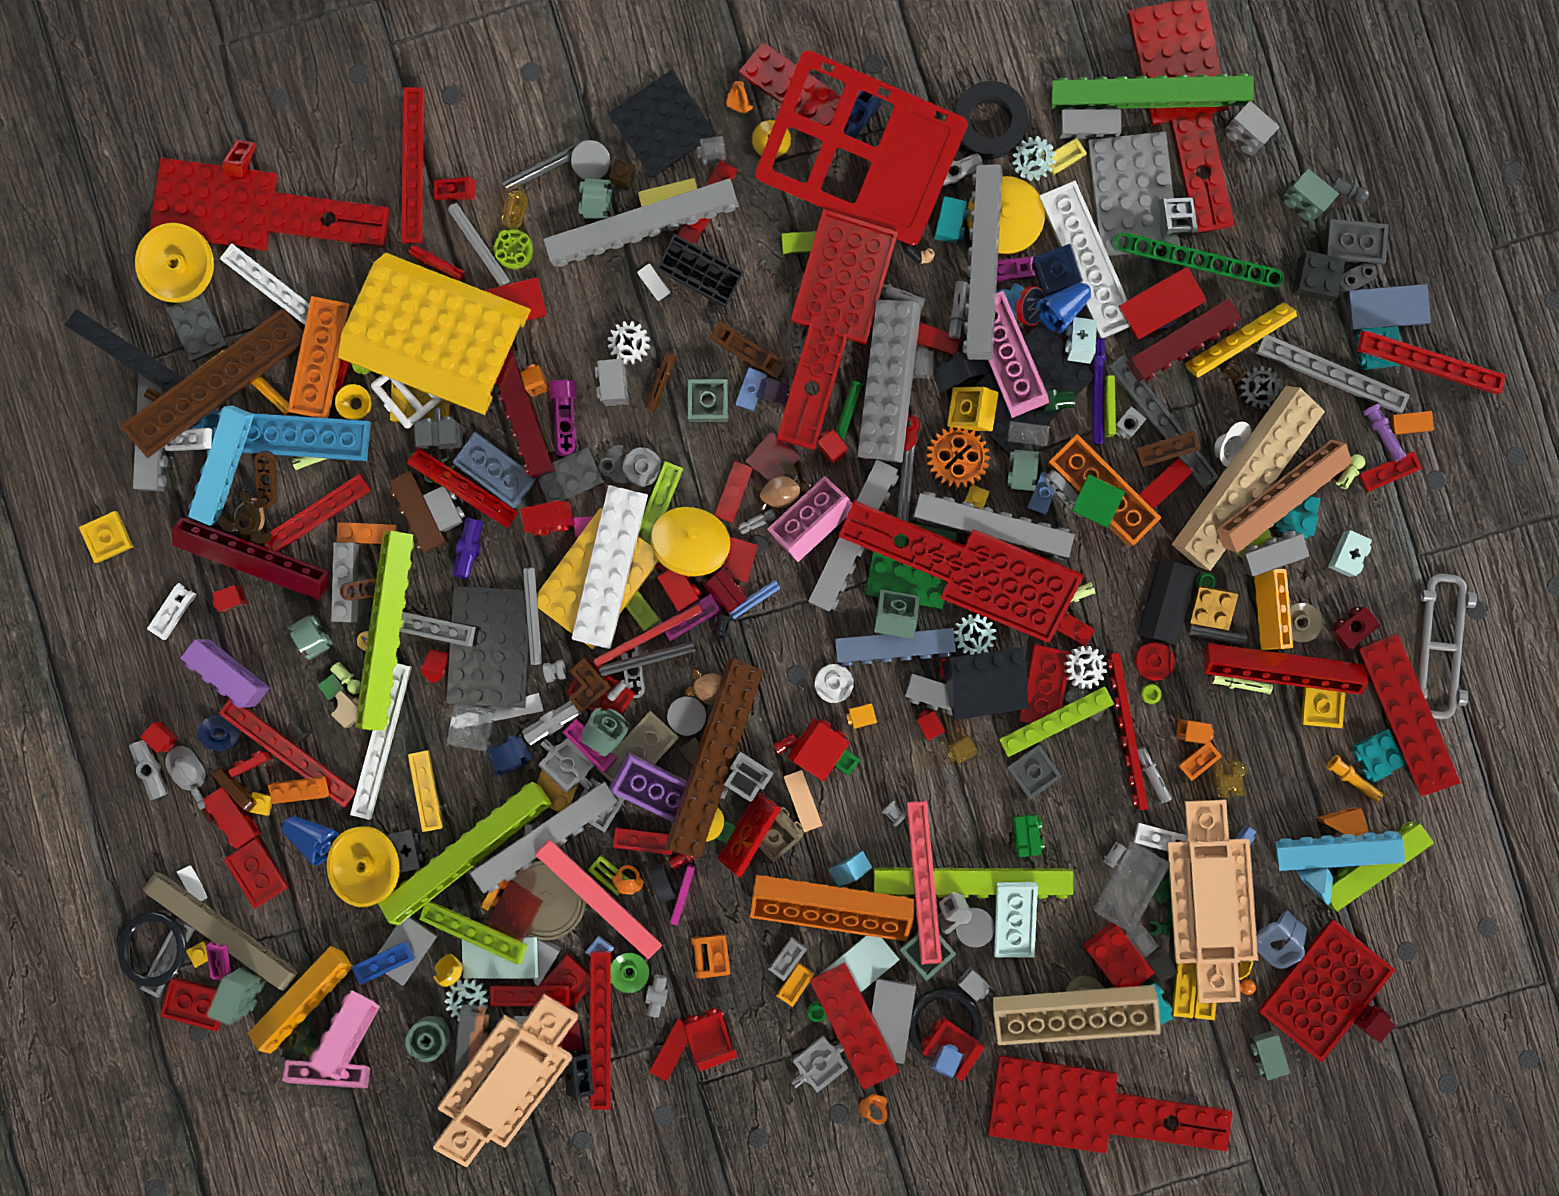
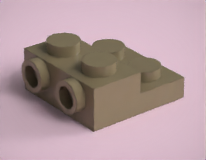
[759,807,804,863]

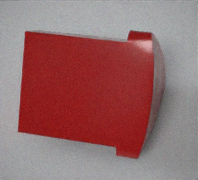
[420,649,449,683]

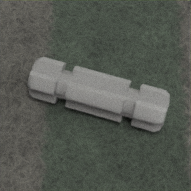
[738,510,776,534]

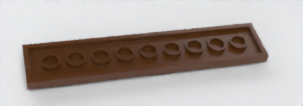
[120,308,304,459]
[665,658,763,859]

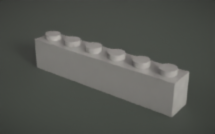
[133,374,168,491]

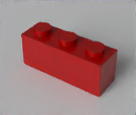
[203,787,262,849]

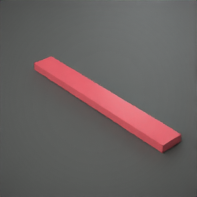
[907,801,942,964]
[535,839,662,959]

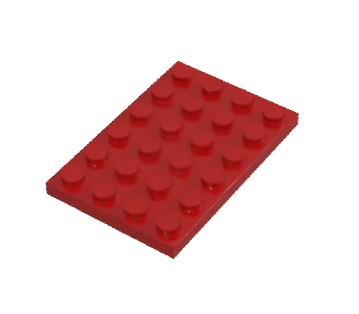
[1257,919,1395,1063]

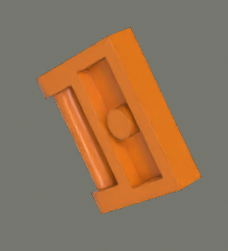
[691,934,731,978]

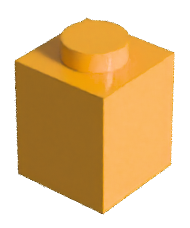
[846,703,877,729]

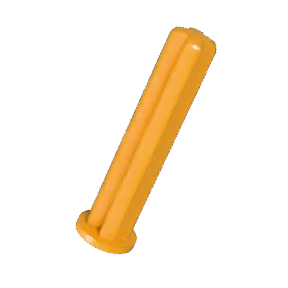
[252,376,294,416]

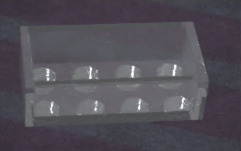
[1092,841,1171,933]

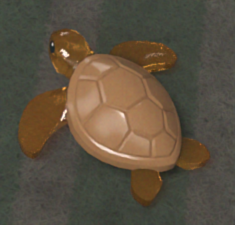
[685,663,727,718]

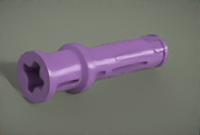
[1363,404,1406,462]

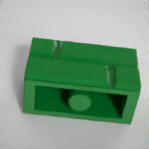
[1011,813,1044,857]

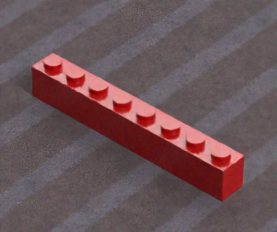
[1203,643,1368,695]

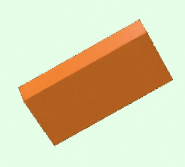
[1391,411,1434,435]

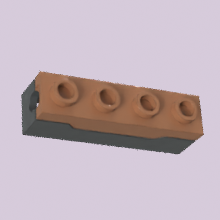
[453,1005,489,1084]

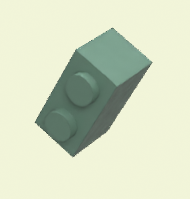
[1249,1030,1290,1081]

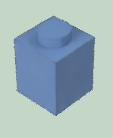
[930,1044,963,1077]

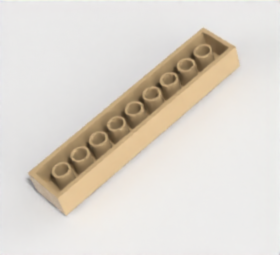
[1172,386,1325,571]

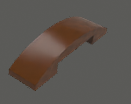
[710,321,786,379]

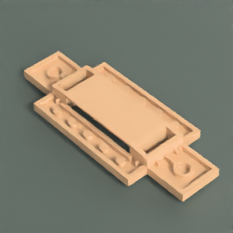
[1167,799,1258,1003]
[433,994,578,1168]

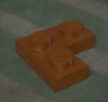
[568,657,612,713]

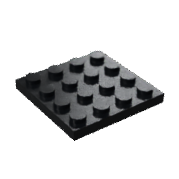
[608,69,716,179]

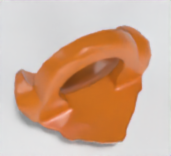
[727,81,754,113]
[612,865,644,895]
[859,1093,888,1124]

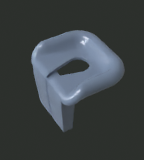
[1256,910,1307,968]

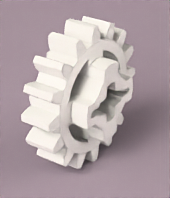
[608,321,650,365]
[1063,646,1107,689]

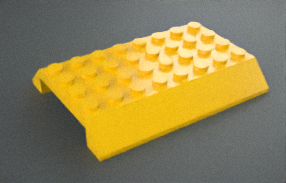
[338,253,531,415]

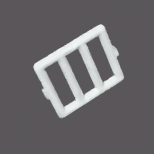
[371,375,444,428]

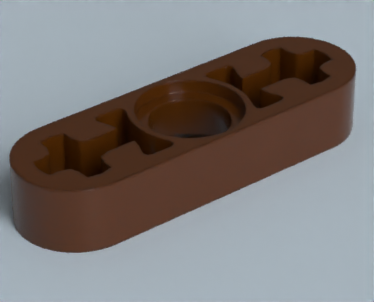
[254,450,278,508]
[340,578,377,600]
[212,766,257,812]

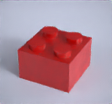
[520,500,575,536]
[657,569,701,612]

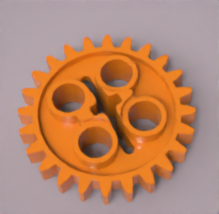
[926,427,990,490]

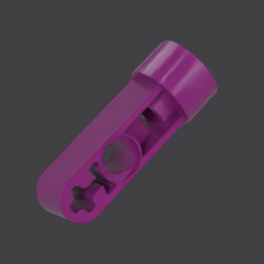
[548,380,577,457]

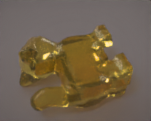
[1215,760,1248,798]

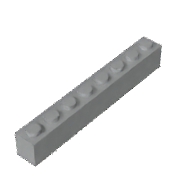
[808,460,899,612]
[470,781,619,893]

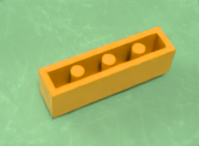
[1254,569,1293,650]

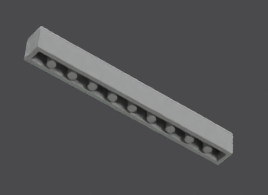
[963,164,1002,360]
[544,178,739,267]

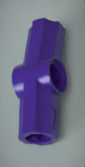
[452,518,484,579]

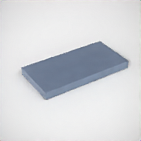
[1347,284,1431,331]
[451,432,538,509]

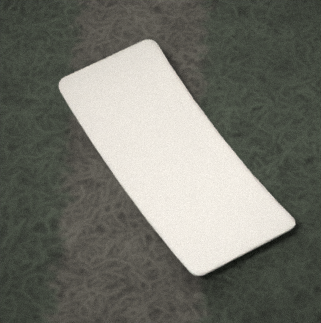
[637,264,670,301]
[177,866,207,901]

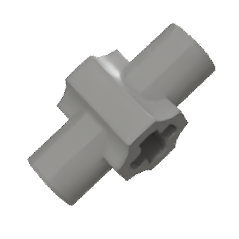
[645,975,668,1017]

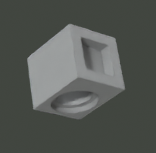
[1116,406,1146,439]
[957,967,990,1001]

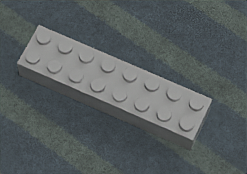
[858,300,921,463]
[911,492,1075,560]

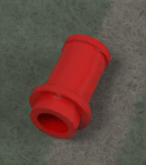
[773,733,798,755]
[668,853,695,870]

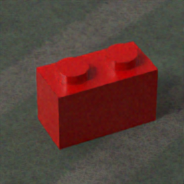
[817,430,848,465]

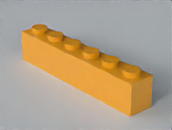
[248,946,352,1054]

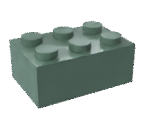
[207,966,265,1025]

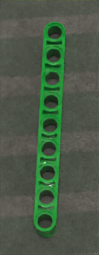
[1111,233,1284,287]

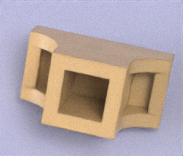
[331,690,359,728]

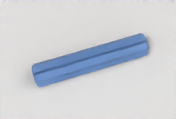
[729,580,780,619]

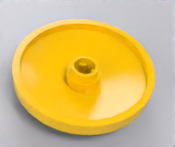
[966,176,1045,255]
[135,223,214,303]
[651,507,730,576]
[327,826,399,907]

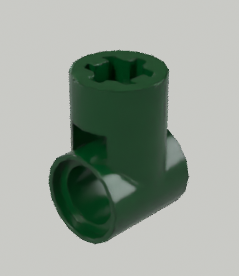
[1042,390,1074,412]

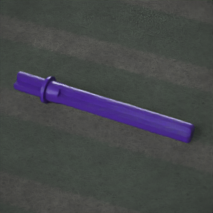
[1092,338,1107,444]

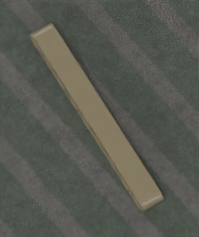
[143,872,298,990]

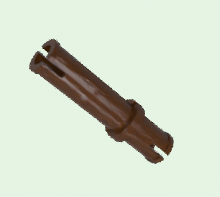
[645,352,676,412]

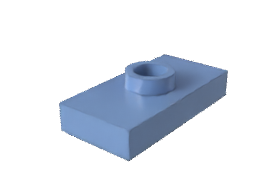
[735,368,767,412]
[1027,471,1055,515]

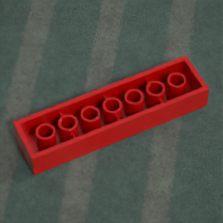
[1357,633,1461,797]

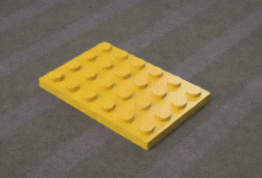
[537,508,659,649]

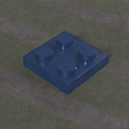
[1033,244,1083,295]

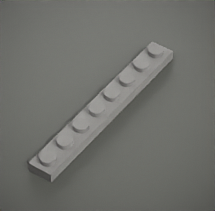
[1256,335,1410,414]

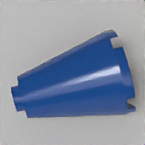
[1036,282,1091,334]
[281,816,339,866]

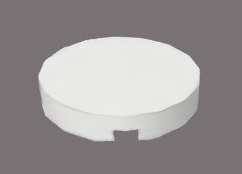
[815,664,853,703]

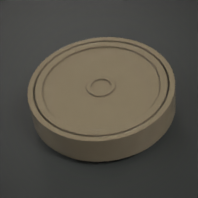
[506,859,587,940]

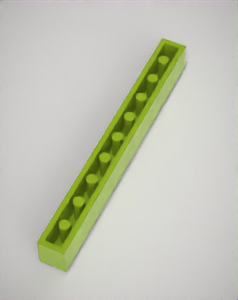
[355,531,414,731]
[378,782,552,925]
[873,868,1073,898]

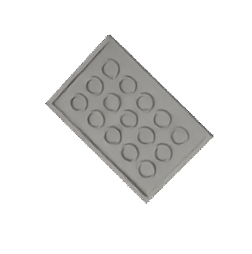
[1087,132,1179,256]

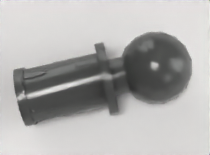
[1332,177,1369,203]

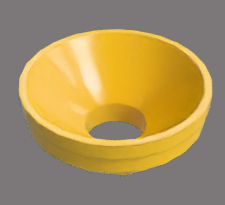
[335,384,372,420]

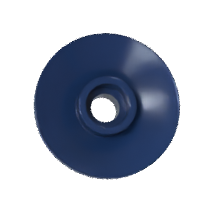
[198,715,240,751]

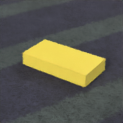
[1044,137,1087,176]

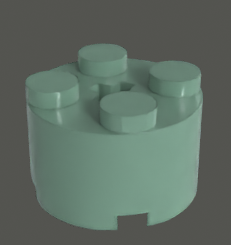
[579,178,612,220]
[1007,450,1039,491]
[288,614,333,660]
[581,708,628,756]
[405,1016,450,1062]

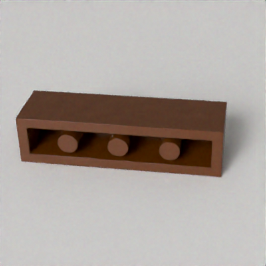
[389,471,449,553]

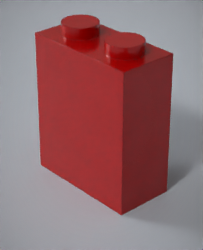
[788,718,850,782]

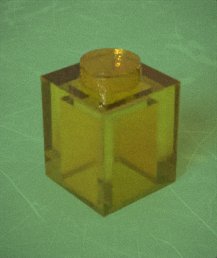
[946,735,979,765]

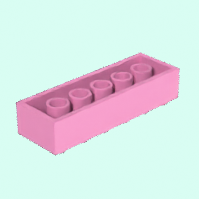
[988,291,1049,418]

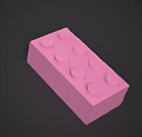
[767,476,852,562]
[310,991,380,1080]

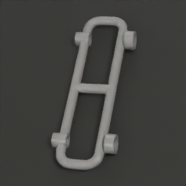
[1418,574,1477,719]

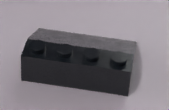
[942,647,1028,721]

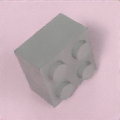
[1224,101,1279,156]
[595,359,629,406]

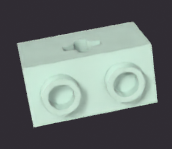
[1065,317,1097,364]
[1328,530,1372,577]

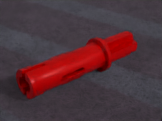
[409,245,465,281]

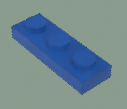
[351,941,415,985]

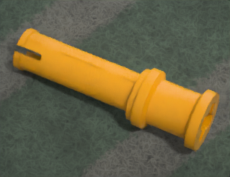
[1326,755,1383,803]

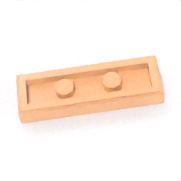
[784,770,823,832]

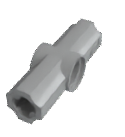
[943,153,983,186]
[522,701,581,745]
[129,740,169,801]

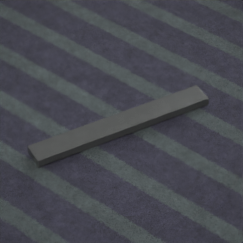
[1107,354,1220,490]

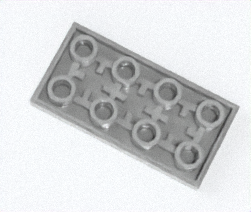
[871,978,916,1064]

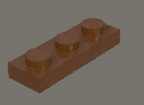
[1137,430,1201,467]

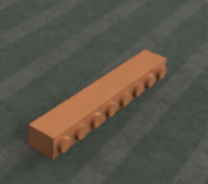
[1216,439,1352,553]

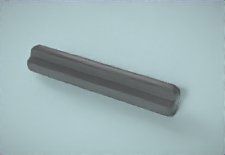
[1188,625,1247,645]

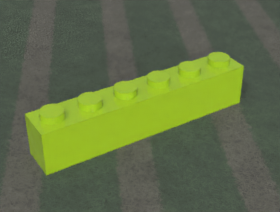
[1328,821,1434,911]

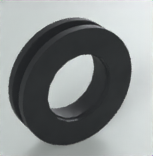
[954,81,1028,160]

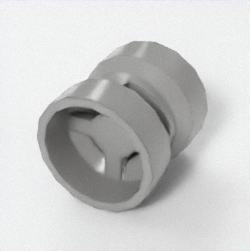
[543,660,567,683]

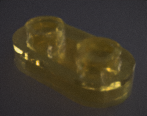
[502,190,528,229]

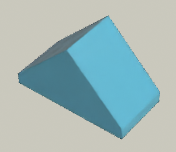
[828,850,872,887]
[1296,868,1333,905]

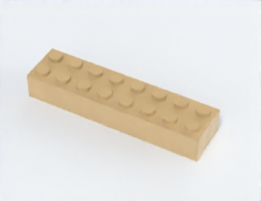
[993,985,1161,1045]

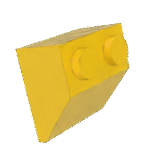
[947,387,998,431]

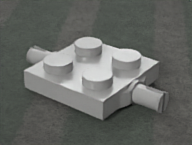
[539,738,595,793]
[791,1035,848,1092]

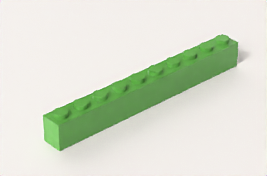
[1051,73,1254,110]

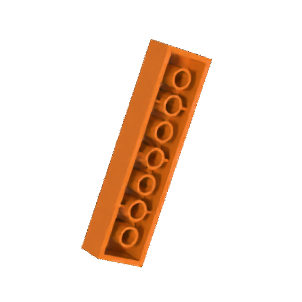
[750,875,914,942]

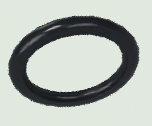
[118,911,187,987]
[909,988,982,1061]

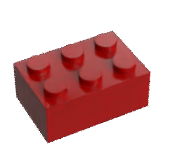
[1082,921,1155,988]

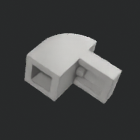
[937,892,972,934]

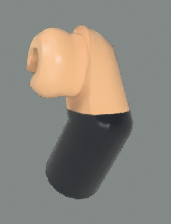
[905,245,935,264]

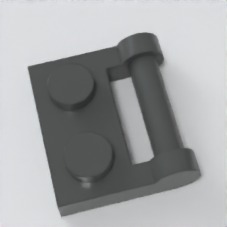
[1158,198,1197,235]

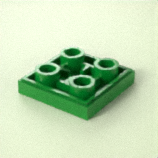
[1071,475,1125,528]

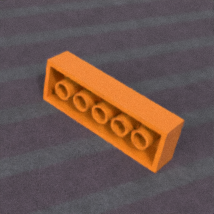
[1045,434,1161,547]

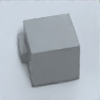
[724,751,774,802]

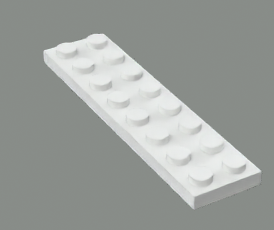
[1039,180,1129,339]
[572,485,648,649]

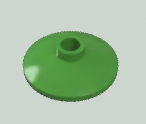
[611,953,649,993]

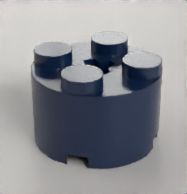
[486,735,533,777]

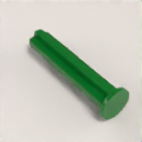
[835,380,865,439]

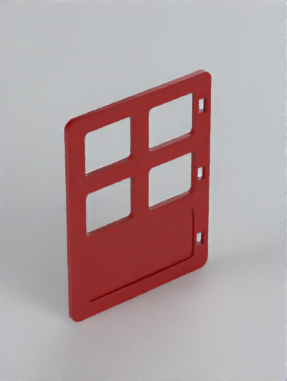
[755,50,968,245]

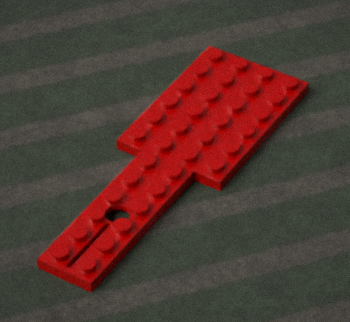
[1127,0,1234,235]
[150,157,390,251]
[776,209,898,450]
[838,500,1083,643]
[988,1055,1233,1153]

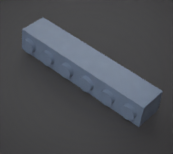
[835,628,956,666]

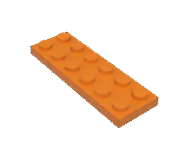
[287,296,352,418]

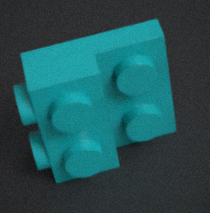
[1355,326,1401,370]
[1272,496,1321,539]
[1351,728,1406,782]

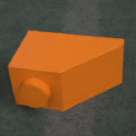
[521,364,549,397]
[1317,807,1368,836]

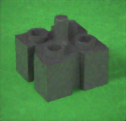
[414,408,463,451]

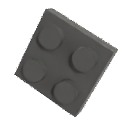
[1007,744,1062,800]

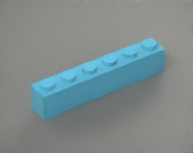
[188,406,254,526]
[1275,831,1405,871]

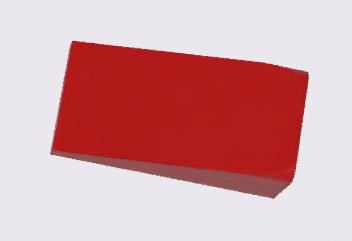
[222,140,256,178]
[434,176,476,200]

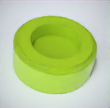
[1140,684,1162,704]

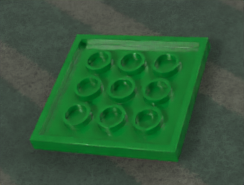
[865,523,957,609]

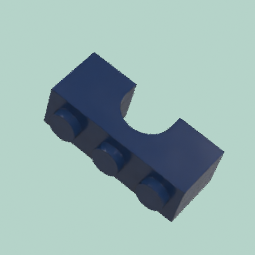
[844,91,882,138]

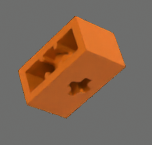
[1175,719,1214,744]

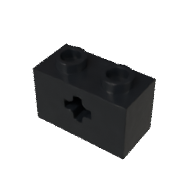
[388,827,425,873]
[564,1051,594,1099]

